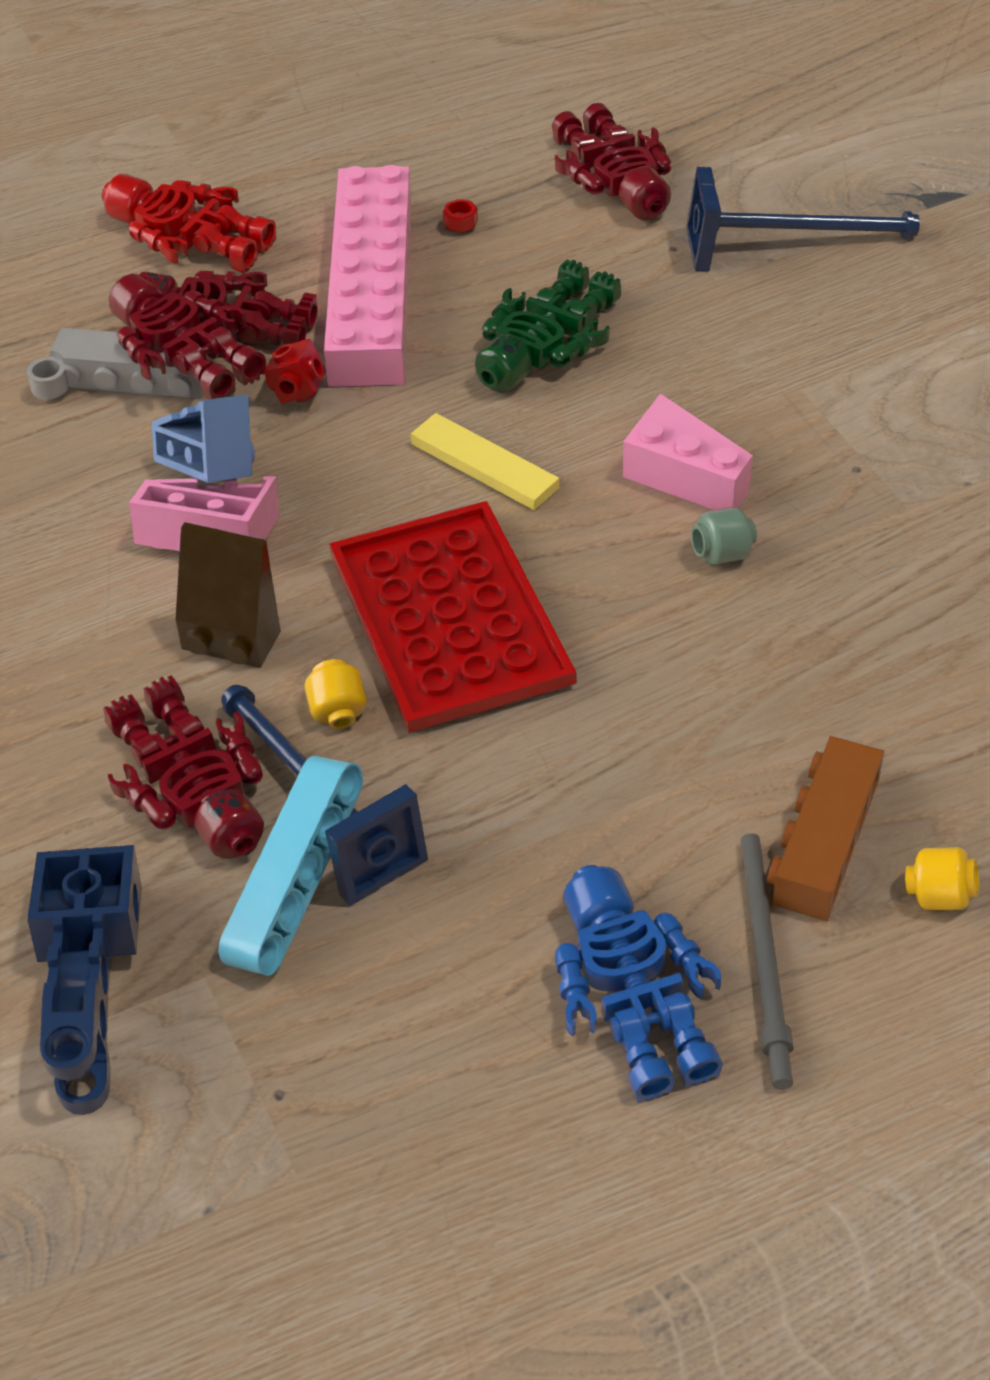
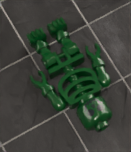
[475,260,621,393]

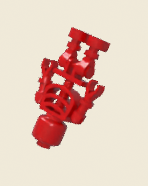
[102,174,276,273]

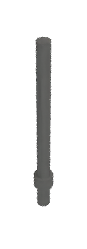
[741,833,794,1090]

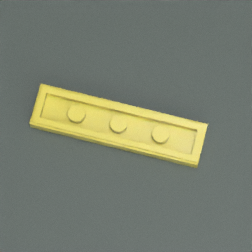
[410,413,560,511]

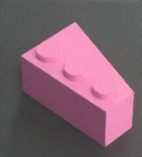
[623,394,753,510]
[129,476,279,551]

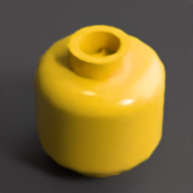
[304,659,367,729]
[905,847,979,911]

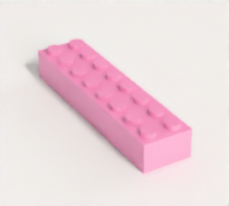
[324,165,412,387]

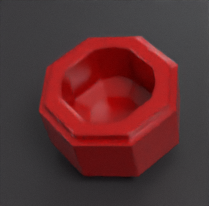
[443,199,478,232]

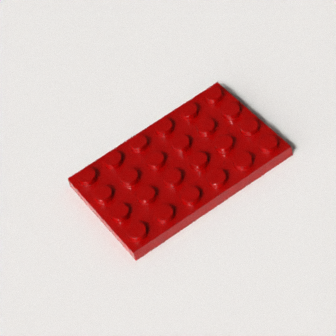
[329,501,577,733]

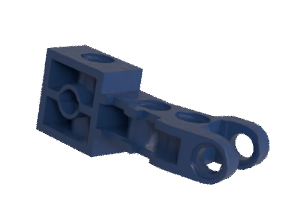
[27,845,142,1115]

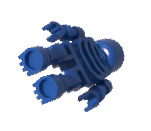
[555,865,723,1103]

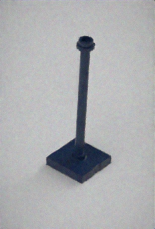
[686,167,920,271]
[221,684,428,906]

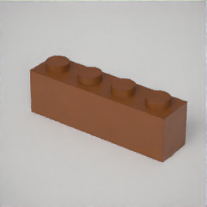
[767,736,884,922]

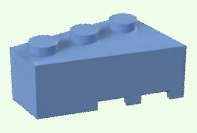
[151,394,255,483]

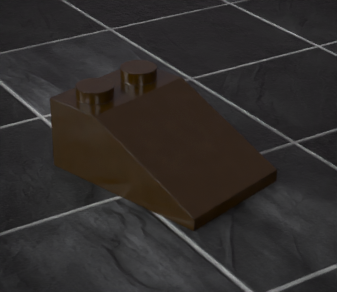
[175,522,281,668]

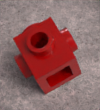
[264,338,326,404]

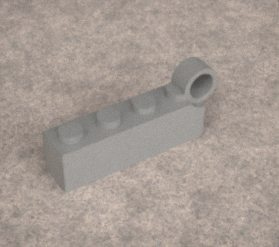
[26,328,212,399]

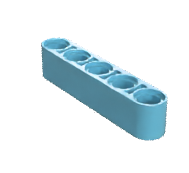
[218,756,363,976]

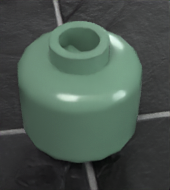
[691,507,757,565]

